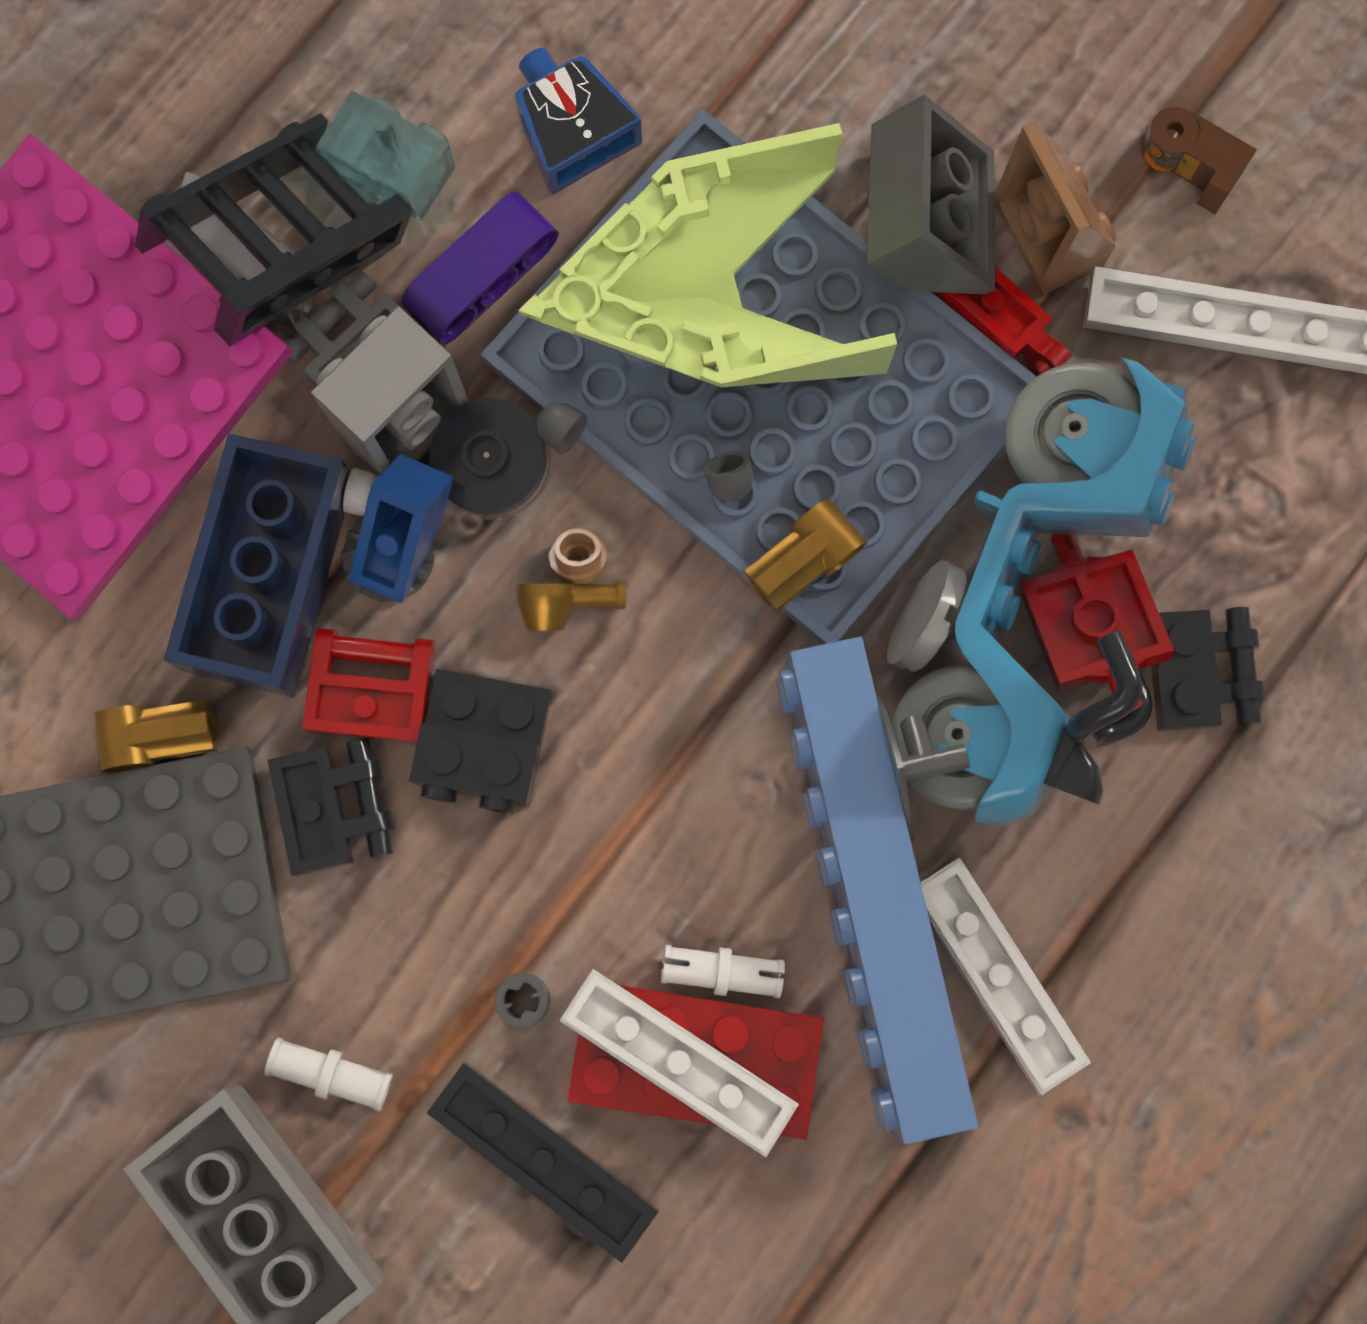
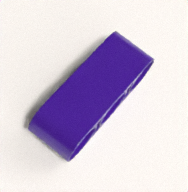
[401,192,559,344]

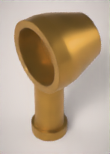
[516,581,626,631]

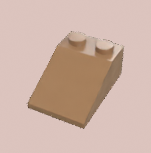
[994,122,1116,295]

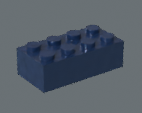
[163,433,350,698]

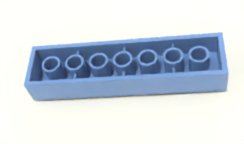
[776,636,979,1145]

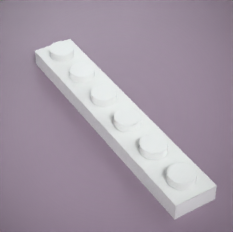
[1083,266,1367,374]

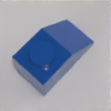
[349,454,454,603]

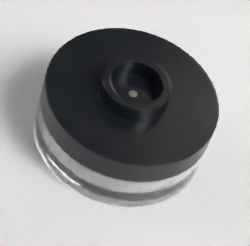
[429,398,552,520]

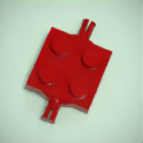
[1020,534,1174,711]

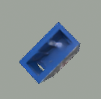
[515,48,642,195]

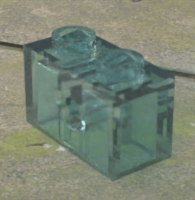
[316,91,456,222]

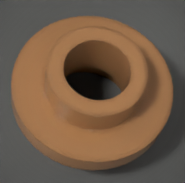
[549,528,607,584]

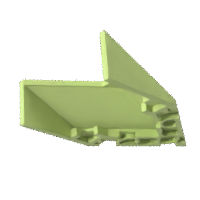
[518,123,897,387]

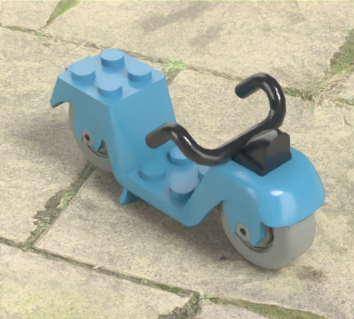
[891,357,1196,825]

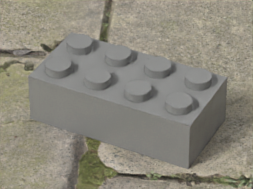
[123,1084,387,1324]

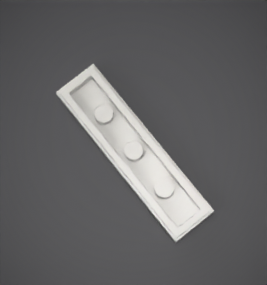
[921,858,1091,1096]
[559,969,799,1157]

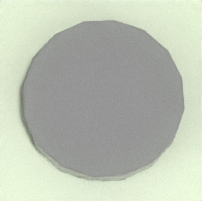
[887,560,968,673]

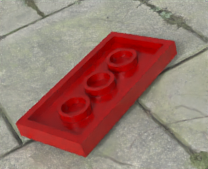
[567,985,824,1140]

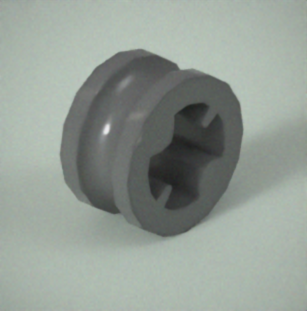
[494,973,551,1028]

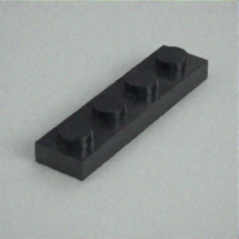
[427,1062,659,1263]

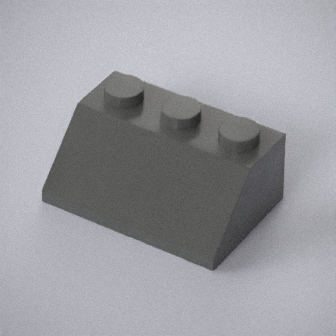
[867,94,995,294]

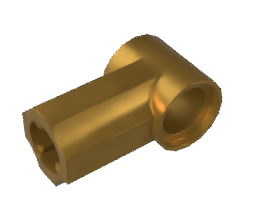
[744,497,867,613]
[93,699,219,773]

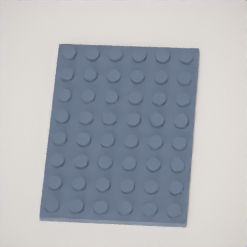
[480,109,1036,645]

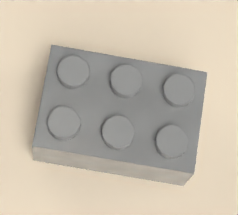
[311,306,468,476]

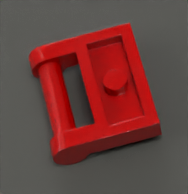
[302,628,435,743]

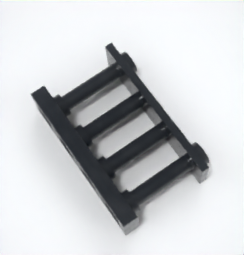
[135,113,413,346]

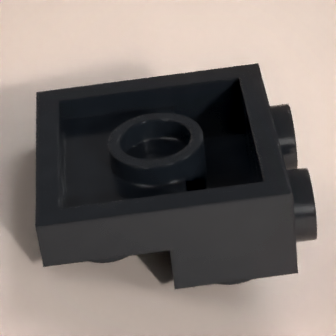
[409,669,552,814]

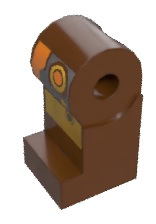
[1141,107,1257,215]

